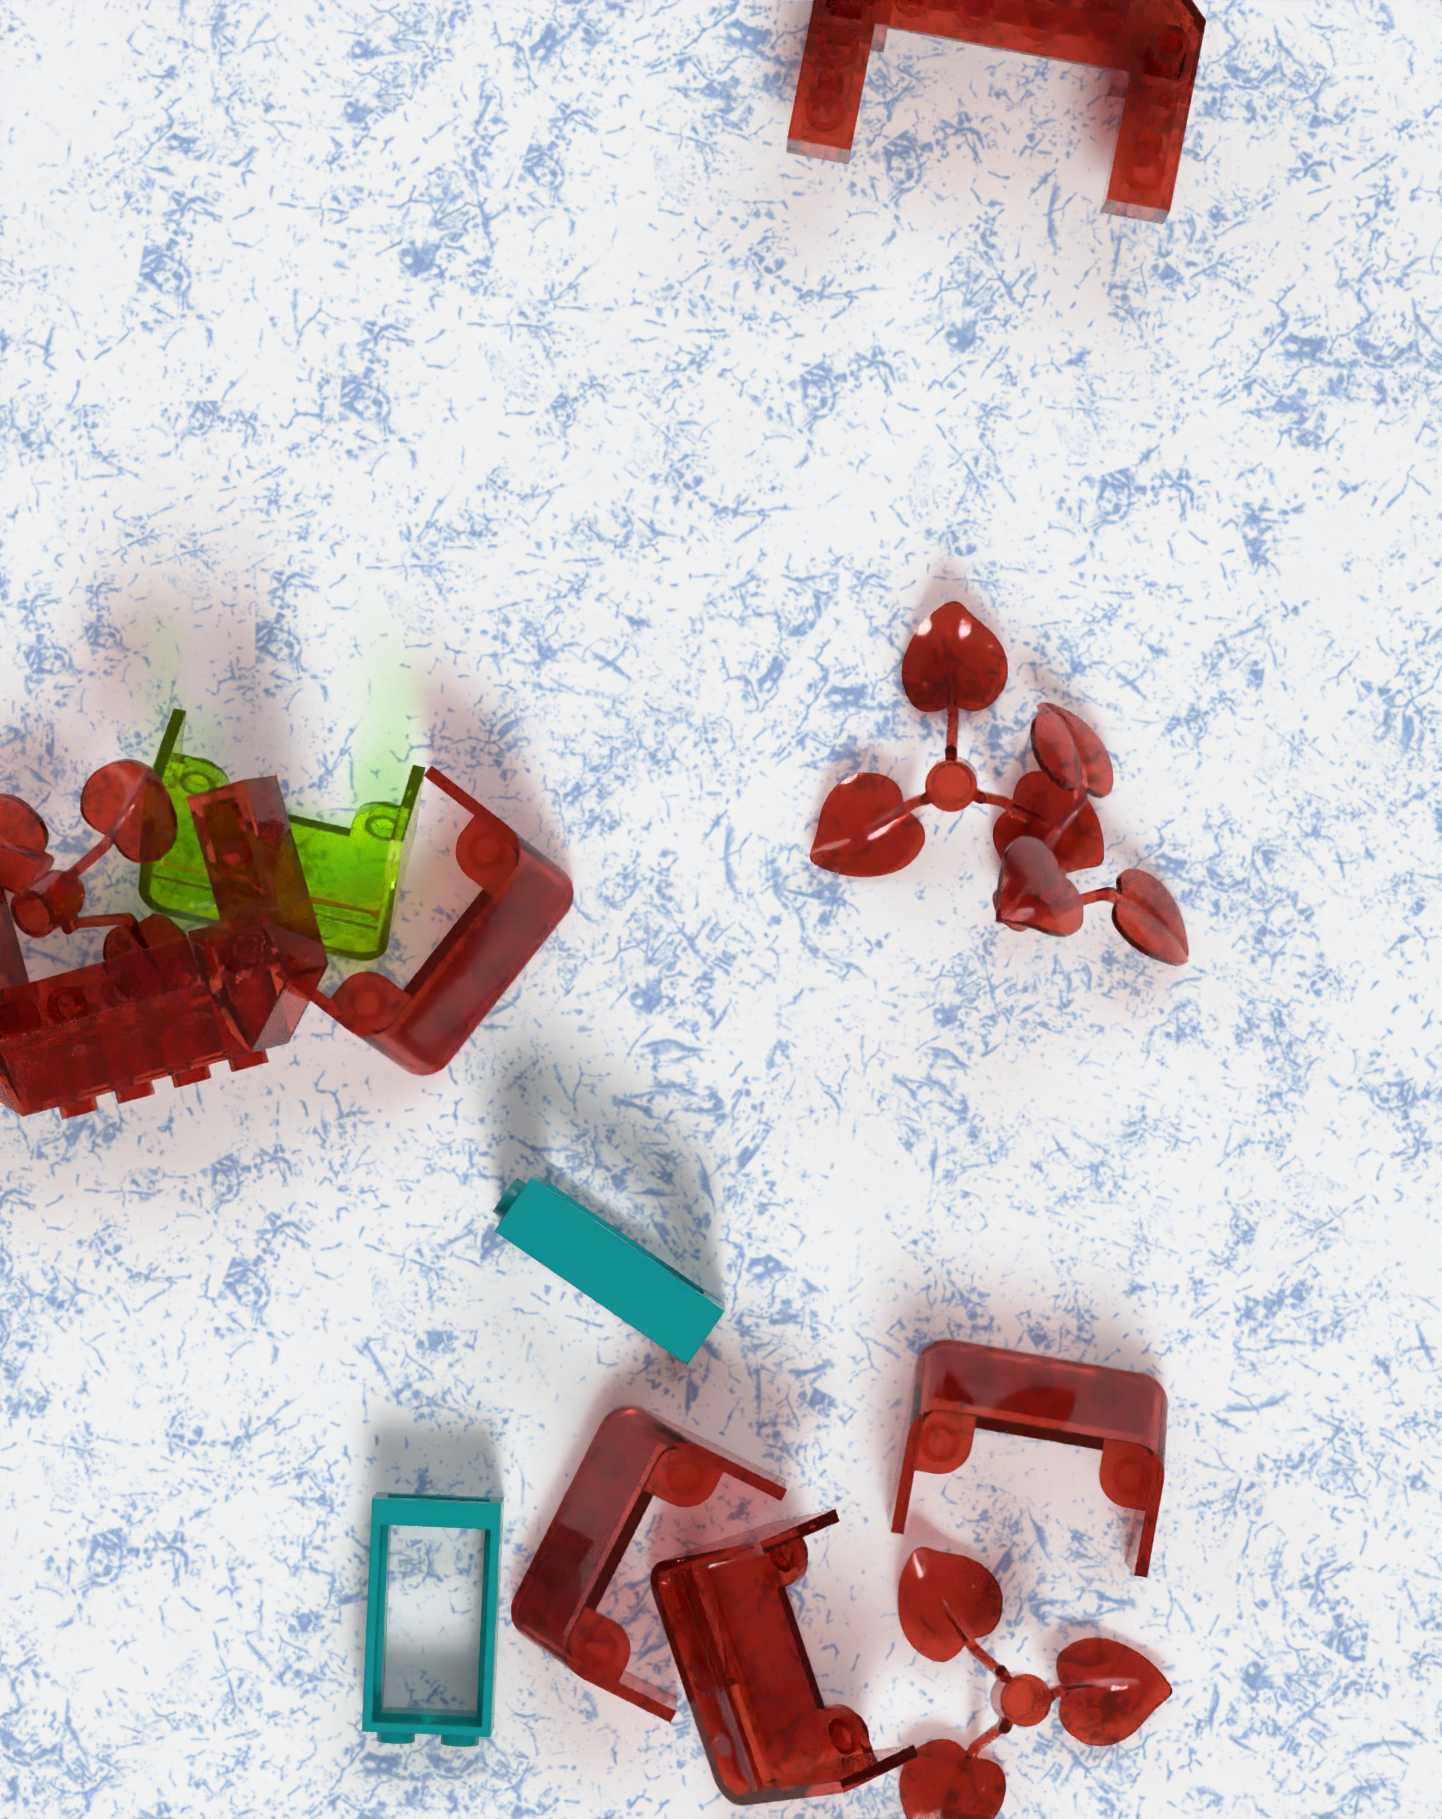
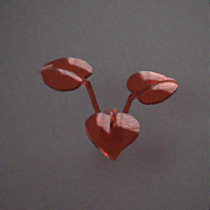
[810,601,1104,879]
[992,702,1189,966]
[0,759,198,1030]
[897,1547,1172,1819]

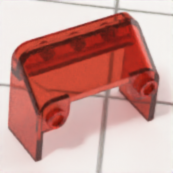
[271,766,574,1076]
[887,1338,1168,1578]
[511,1405,787,1723]
[650,1509,918,1806]

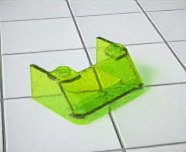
[138,708,426,961]

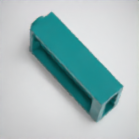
[492,1173,725,1365]
[362,1492,504,1747]

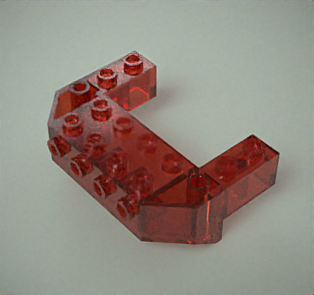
[786,0,1206,224]
[0,775,329,1120]

